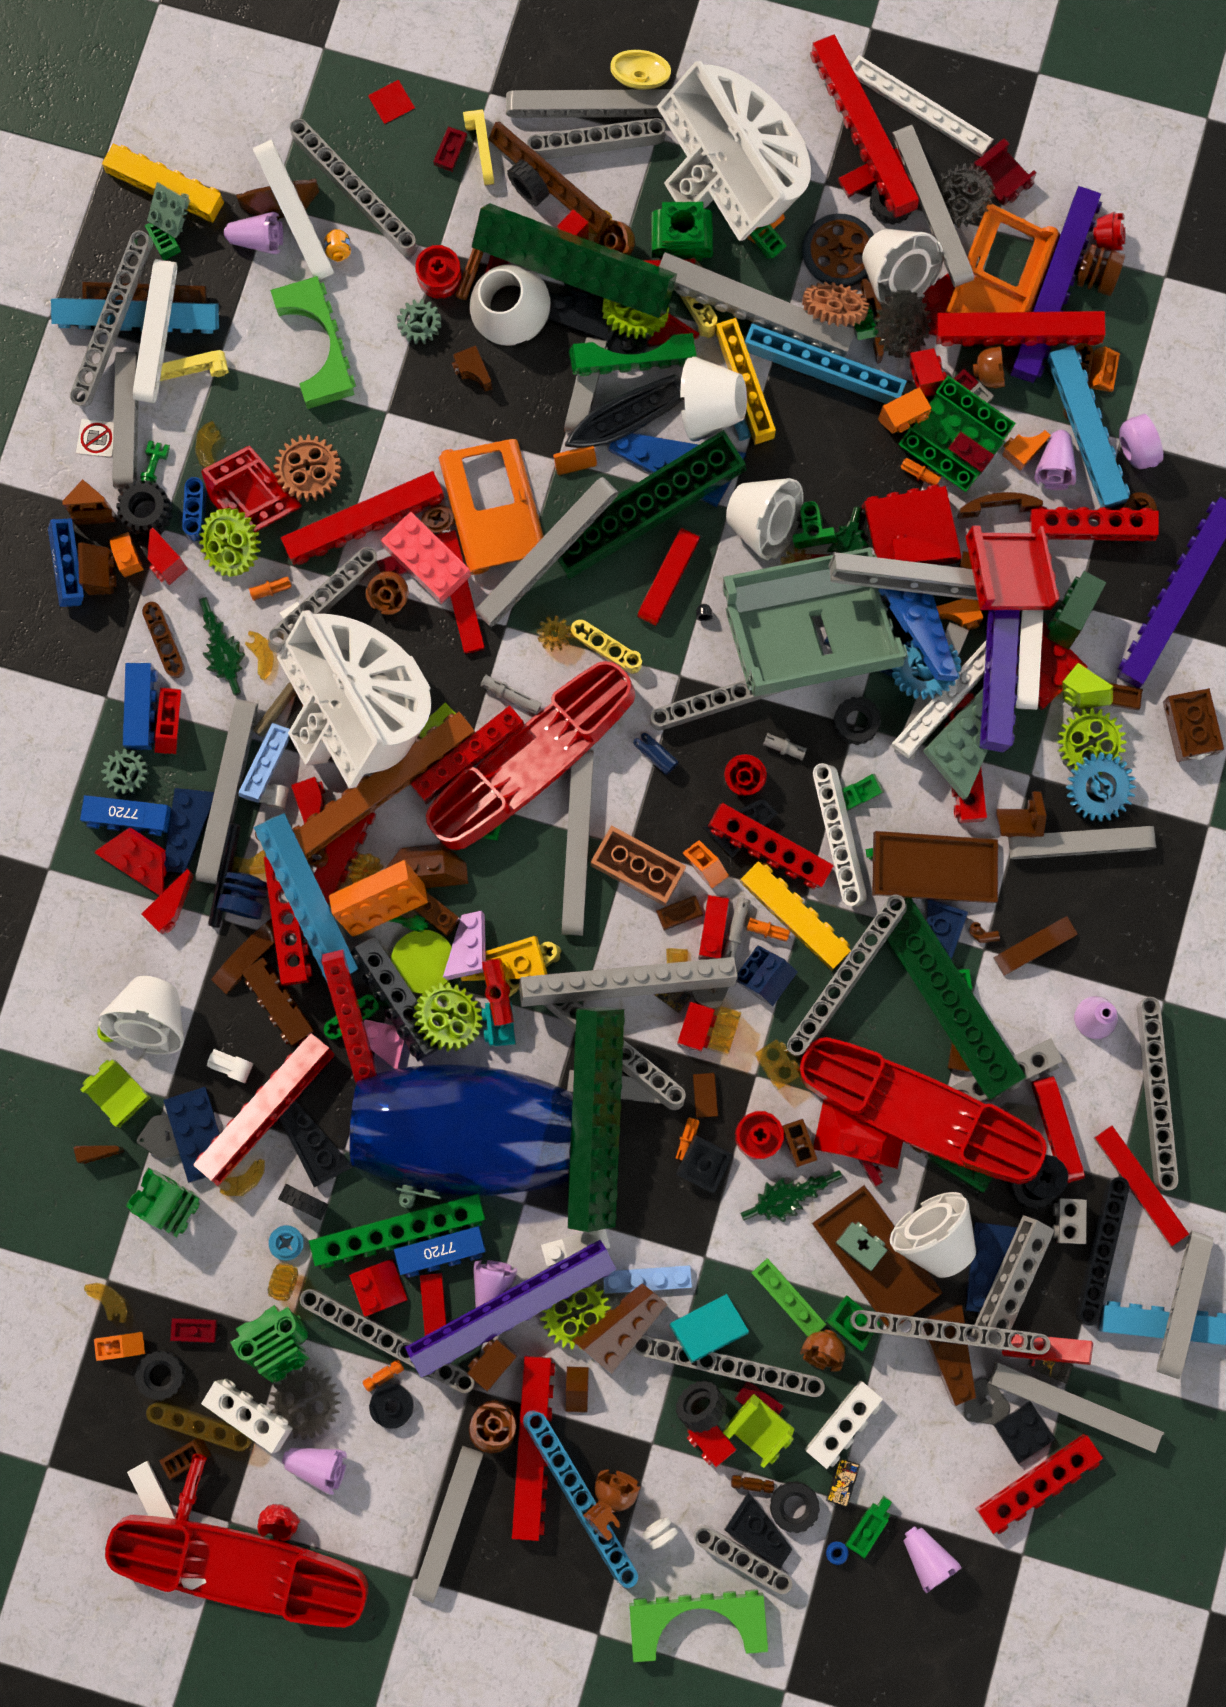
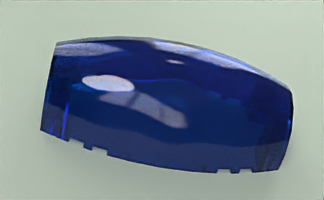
[350,1064,573,1196]

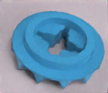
[269,1225,304,1261]

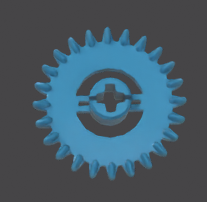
[892,640,961,700]
[1066,752,1137,822]

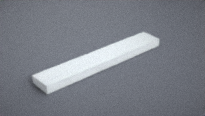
[127,1461,206,1590]

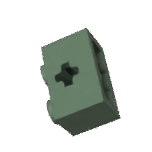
[835,1222,887,1271]

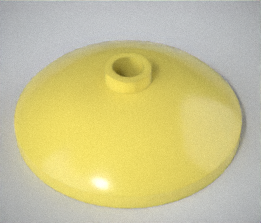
[610,50,671,90]

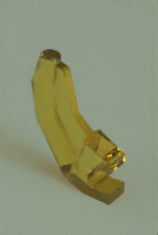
[195,421,221,468]
[245,631,274,680]
[232,849,266,875]
[219,1159,265,1196]
[84,1283,127,1323]

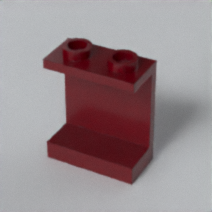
[971,138,1037,206]

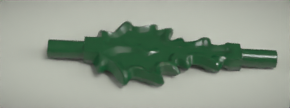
[827,507,869,553]
[199,597,245,696]
[740,1170,843,1222]

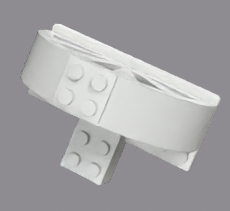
[657,61,811,241]
[277,610,431,788]

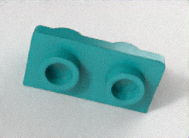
[482,1001,516,1047]

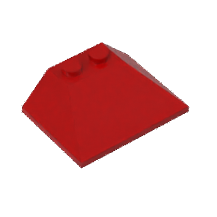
[201,445,302,532]
[813,1099,903,1169]

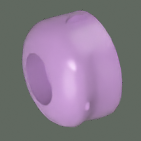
[1119,414,1163,469]

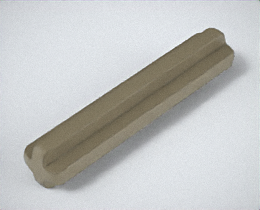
[253,682,296,737]

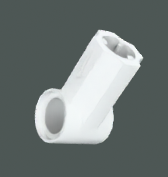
[246,784,289,810]
[207,1049,254,1083]

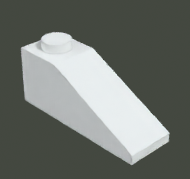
[541,1229,610,1266]

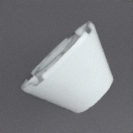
[862,229,943,310]
[470,264,551,346]
[680,357,747,442]
[726,478,803,560]
[98,976,184,1054]
[890,1192,976,1278]

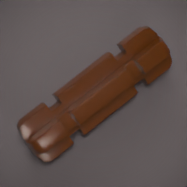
[731,1475,774,1493]

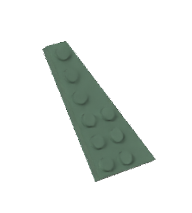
[923,689,988,800]

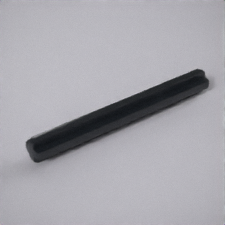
[208,823,241,928]

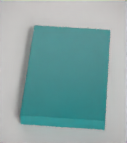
[669,1294,749,1363]

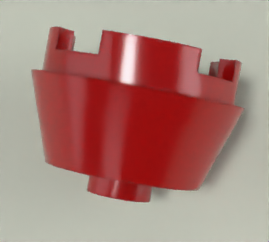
[1093,211,1126,252]
[724,754,767,795]

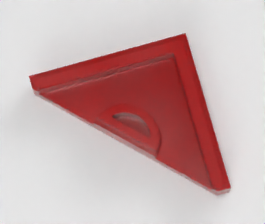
[647,313,700,347]

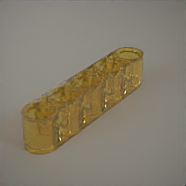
[146,1402,253,1451]

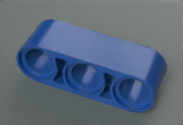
[182,477,207,541]

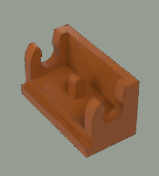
[583,1500,620,1541]

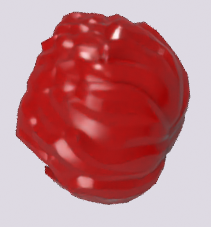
[257,1504,301,1541]

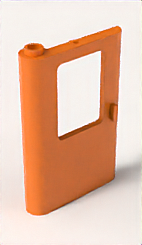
[946,202,1061,346]
[438,439,544,575]

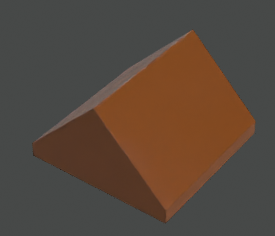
[62,479,113,514]

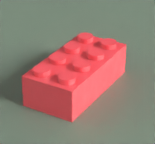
[381,512,471,604]

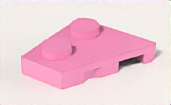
[364,1020,405,1070]

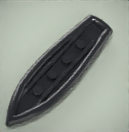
[565,374,685,448]

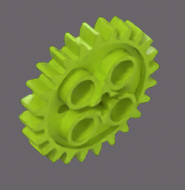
[602,298,669,339]
[199,508,261,577]
[1056,708,1127,776]
[413,983,482,1052]
[540,1284,611,1350]

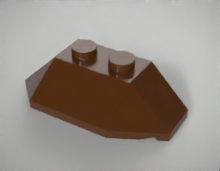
[236,178,319,220]
[385,844,468,888]

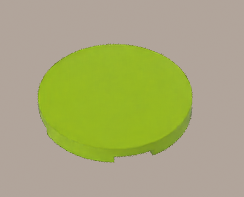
[391,930,452,994]

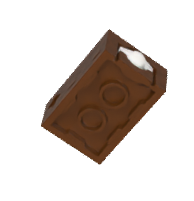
[1163,688,1224,762]

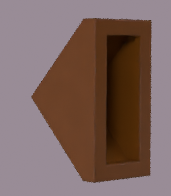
[566,1366,589,1412]

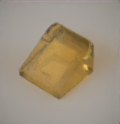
[666,948,688,963]

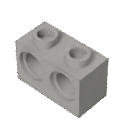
[1052,1198,1087,1244]

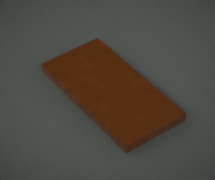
[872,831,998,904]
[811,1185,943,1328]

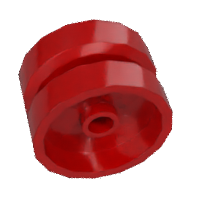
[415,245,462,299]
[735,1111,784,1160]

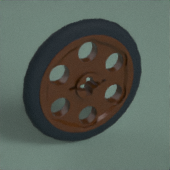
[802,213,874,287]

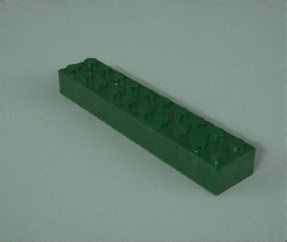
[471,203,677,318]
[557,430,746,580]
[567,1007,625,1232]

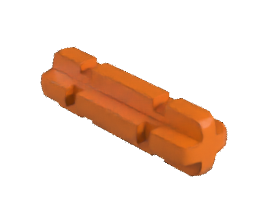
[363,1360,404,1392]

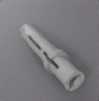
[480,674,542,715]
[721,897,751,958]

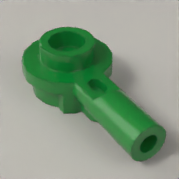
[389,915,428,932]

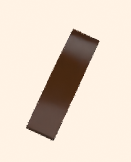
[860,279,888,364]
[957,492,1043,519]
[993,916,1078,976]
[211,918,275,994]

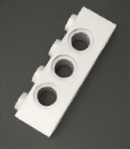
[201,1379,293,1453]
[805,1381,883,1469]

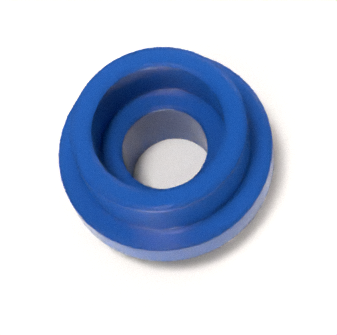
[826,1541,848,1565]

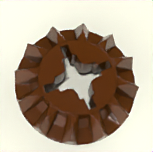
[1123,492,1157,525]
[421,505,454,535]

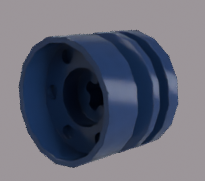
[217,872,268,920]

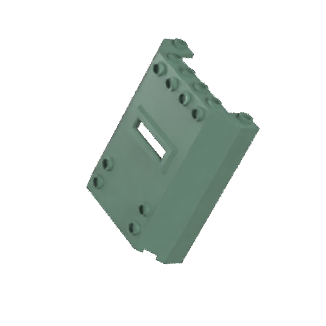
[722,547,907,697]

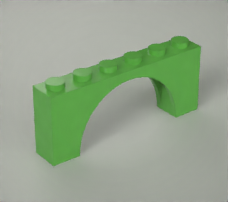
[270,276,356,409]
[629,1589,768,1662]

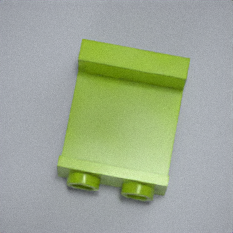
[80,1059,151,1128]
[723,1394,794,1468]

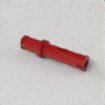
[175,1454,207,1521]

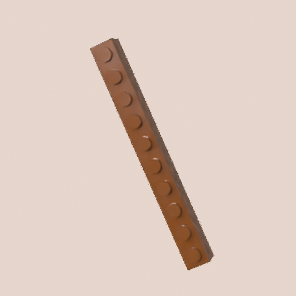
[292,712,475,860]

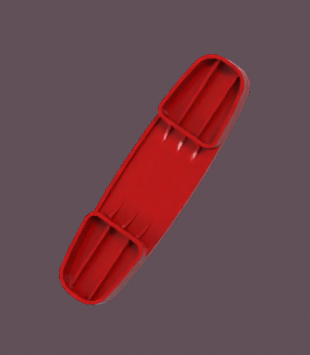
[426,661,635,850]
[800,1037,1047,1184]
[105,1515,368,1628]

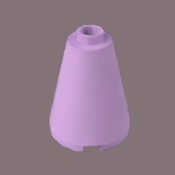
[224,212,284,254]
[1034,430,1077,490]
[1074,996,1118,1039]
[474,1260,517,1308]
[282,1448,347,1495]
[903,1527,962,1593]

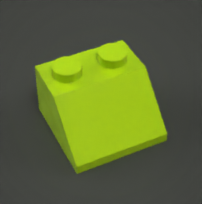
[1062,663,1113,709]

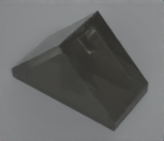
[1000,1102,1037,1129]

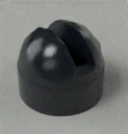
[696,604,713,621]

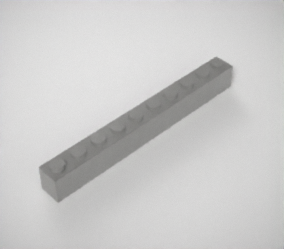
[659,253,856,357]
[519,957,737,1007]

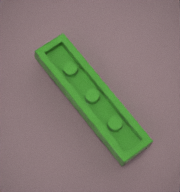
[751,1258,826,1337]

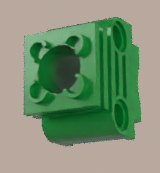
[651,202,713,261]
[126,1167,200,1238]
[230,1305,310,1382]

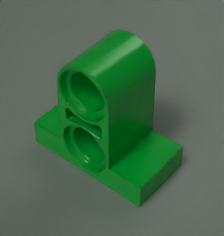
[792,501,837,550]

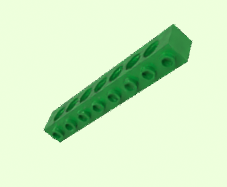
[309,1194,486,1269]

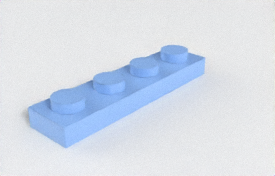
[238,723,290,803]
[603,1265,692,1294]

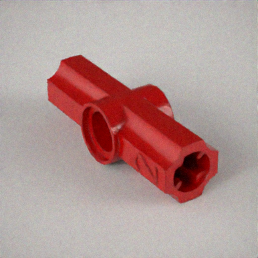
[482,958,514,1026]

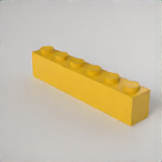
[102,143,224,223]
[715,318,776,445]
[740,861,851,971]

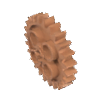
[802,282,869,327]
[274,435,342,502]

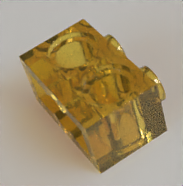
[707,1006,741,1056]
[754,1039,800,1091]

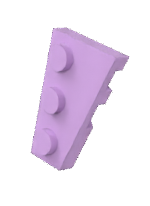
[443,911,486,980]

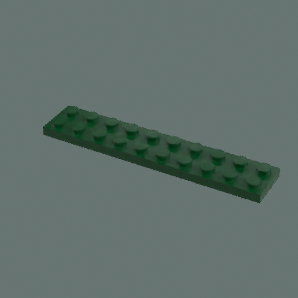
[874,898,1026,1101]

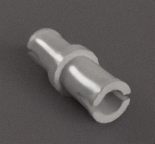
[763,733,807,761]

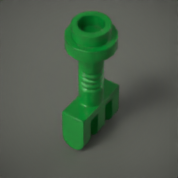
[140,440,170,485]

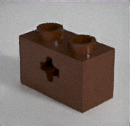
[413,892,460,937]
[782,1119,818,1168]

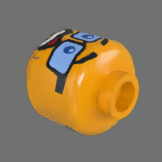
[324,229,351,262]

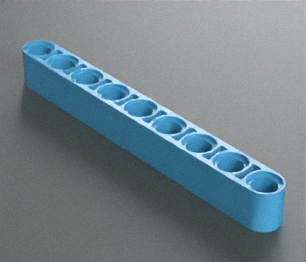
[523,1411,638,1588]

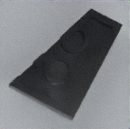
[702,798,778,858]
[724,1492,792,1569]

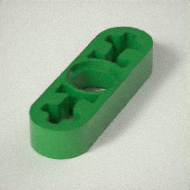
[324,995,380,1040]

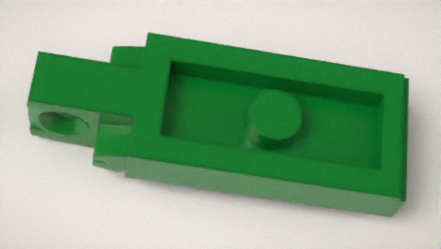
[845,1495,892,1558]

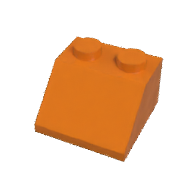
[878,387,932,434]

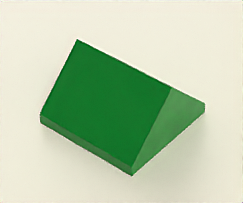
[825,1295,880,1351]

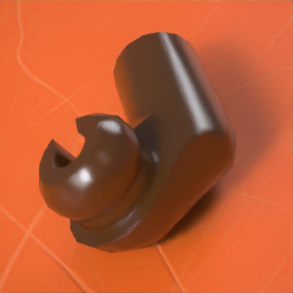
[969,922,1000,943]

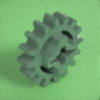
[397,299,441,344]
[101,749,149,796]

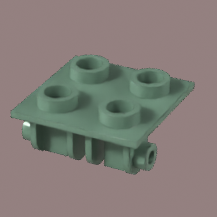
[147,182,190,238]
[396,1185,443,1208]

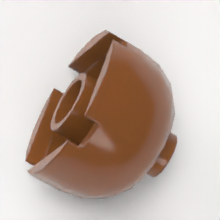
[594,220,636,256]
[973,346,1005,388]
[366,571,409,615]
[800,1330,846,1372]
[469,1403,516,1451]
[595,1470,640,1512]

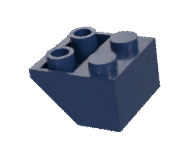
[736,945,797,1006]

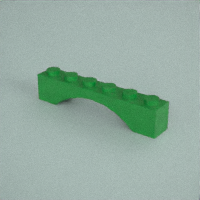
[569,333,697,376]

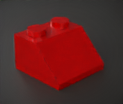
[148,528,188,585]
[349,1259,408,1317]

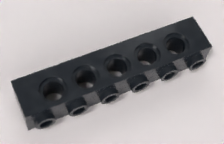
[350,936,438,1062]

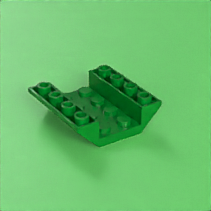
[898,376,1016,492]

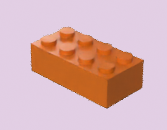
[329,860,428,937]

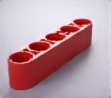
[637,528,700,626]
[1032,1076,1085,1183]

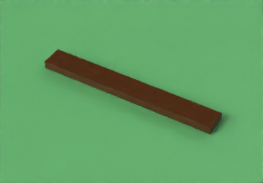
[488,121,611,235]

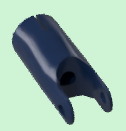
[633,733,679,775]

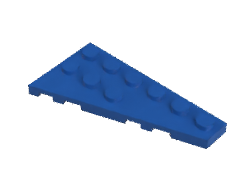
[608,433,746,507]
[879,588,958,682]

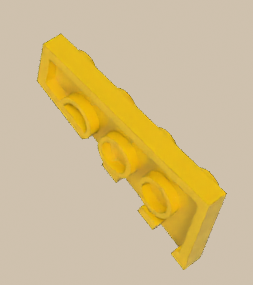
[461,936,547,981]

